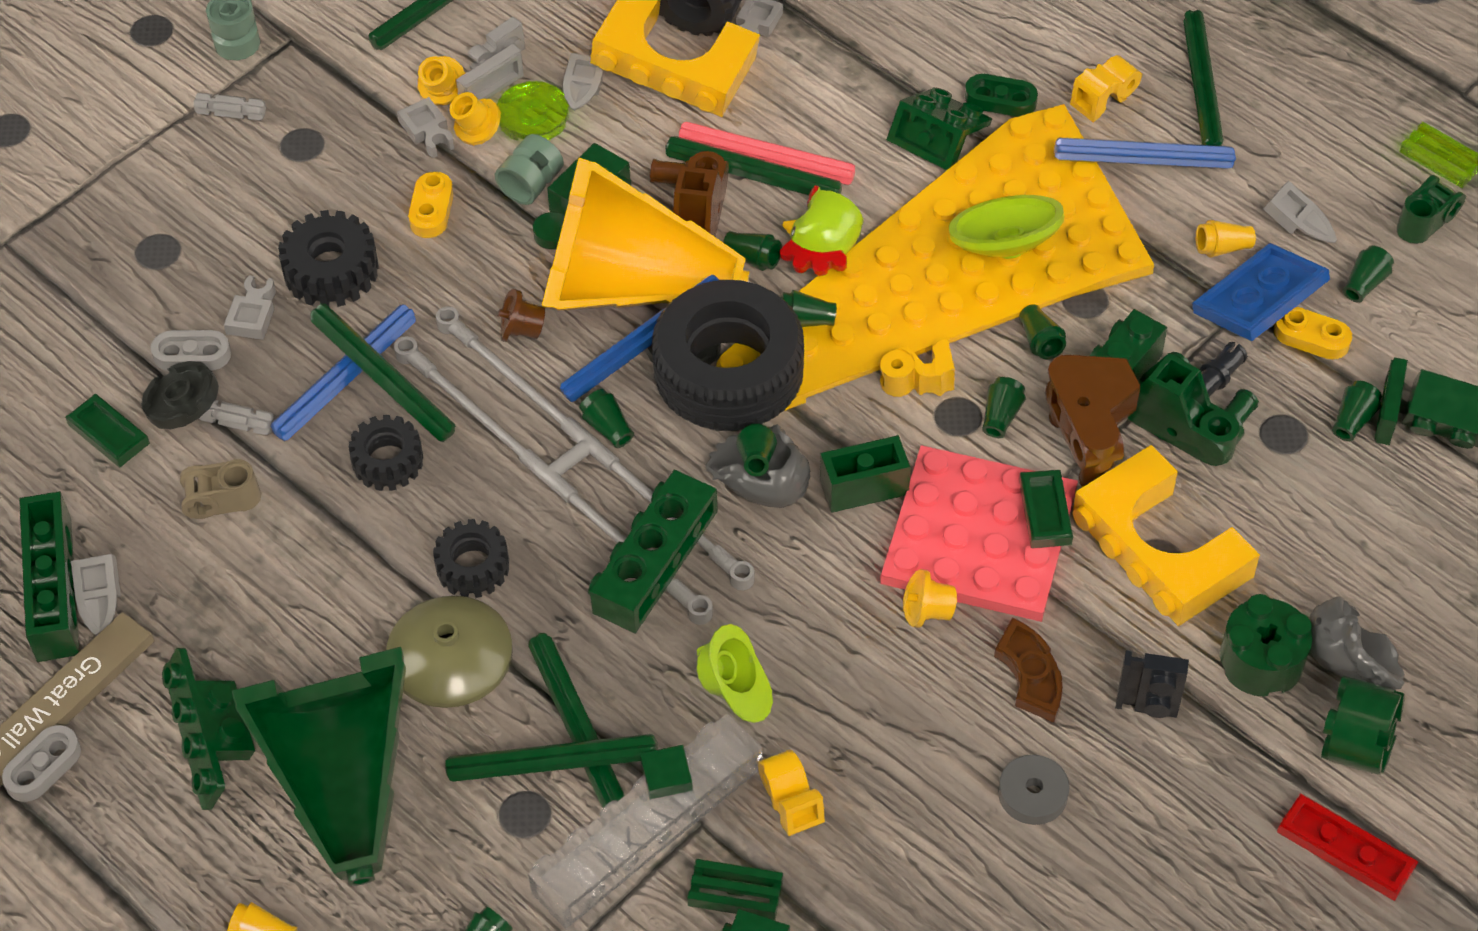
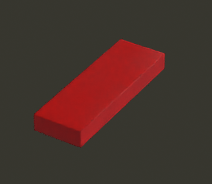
[1277,793,1419,901]

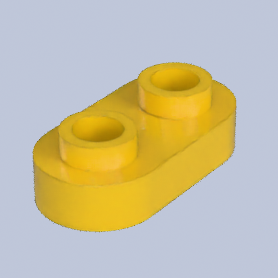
[408,172,454,238]
[1274,307,1352,359]

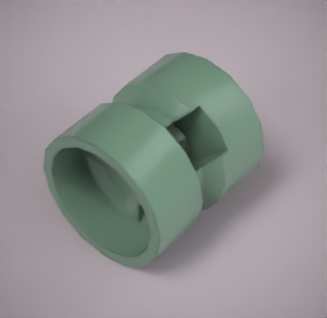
[206,0,260,61]
[494,134,564,205]

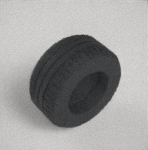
[652,280,804,431]

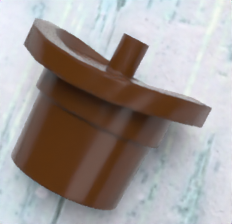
[497,289,545,342]

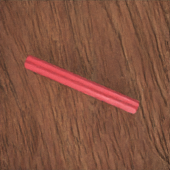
[679,121,855,185]

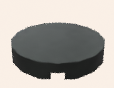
[141,361,219,430]

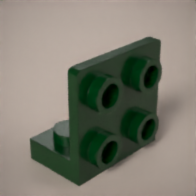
[886,87,992,170]

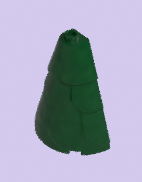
[232,646,406,886]

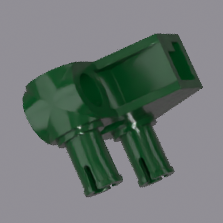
[1127,352,1259,466]

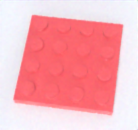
[880,445,1078,622]

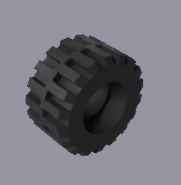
[659,0,742,36]

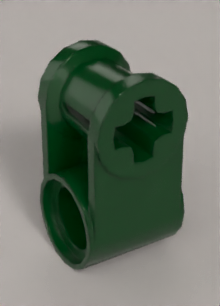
[1397,175,1466,244]

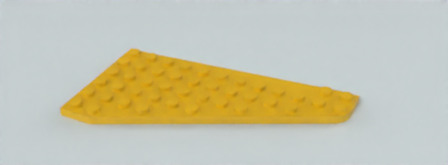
[716,104,1154,411]

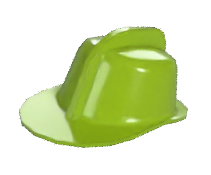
[696,624,773,723]

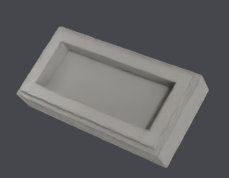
[456,44,524,100]

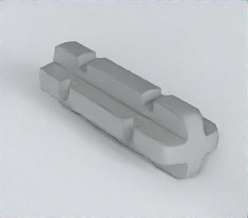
[194,92,266,121]
[199,400,274,435]

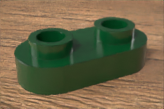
[965,74,1038,117]

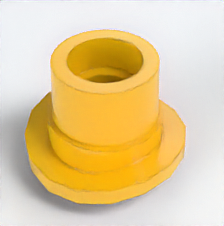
[418,56,466,105]
[449,92,501,146]
[903,569,957,628]

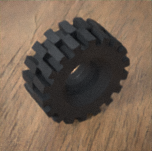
[278,210,379,307]

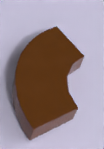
[994,617,1063,723]

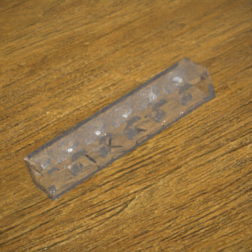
[528,714,763,929]

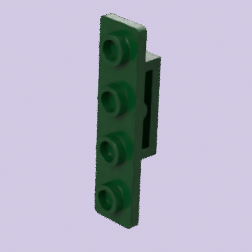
[162,648,255,810]

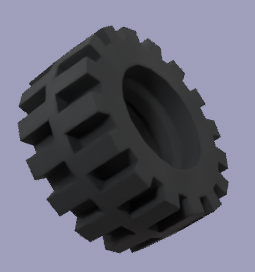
[348,415,423,491]
[433,519,509,598]

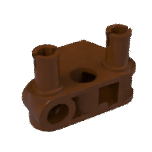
[650,151,729,237]
[1045,355,1140,487]

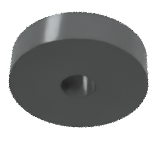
[998,755,1070,825]

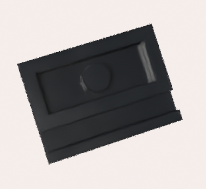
[1115,650,1189,718]

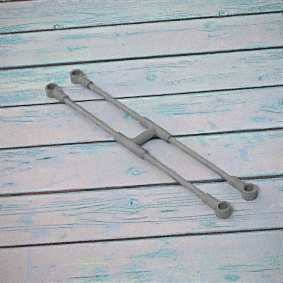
[394,306,755,625]

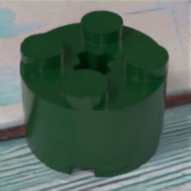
[1219,594,1312,696]
[1321,676,1405,776]

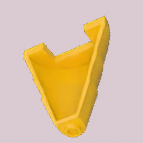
[542,158,750,311]

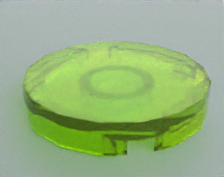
[497,81,570,141]

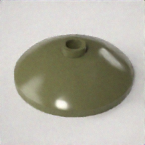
[386,596,513,708]

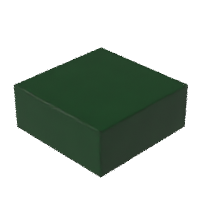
[640,745,693,800]

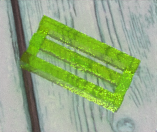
[1400,121,1478,189]

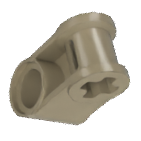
[180,459,261,519]

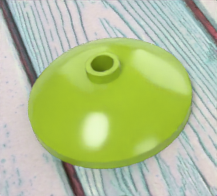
[949,195,1065,259]

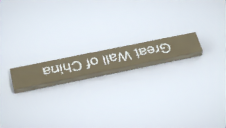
[0,612,154,787]

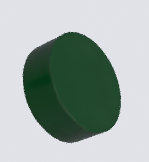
[533,212,565,249]

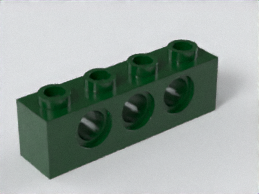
[588,469,718,634]
[19,491,79,662]

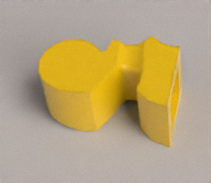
[1070,55,1142,123]
[880,338,955,397]
[758,749,825,836]

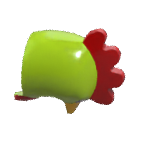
[780,185,863,276]

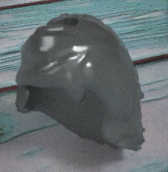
[706,424,811,508]
[1309,596,1405,690]

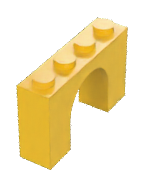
[590,0,760,117]
[1072,445,1260,627]

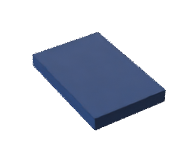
[1192,243,1330,341]

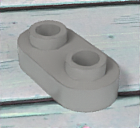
[151,330,231,371]
[2,725,81,802]

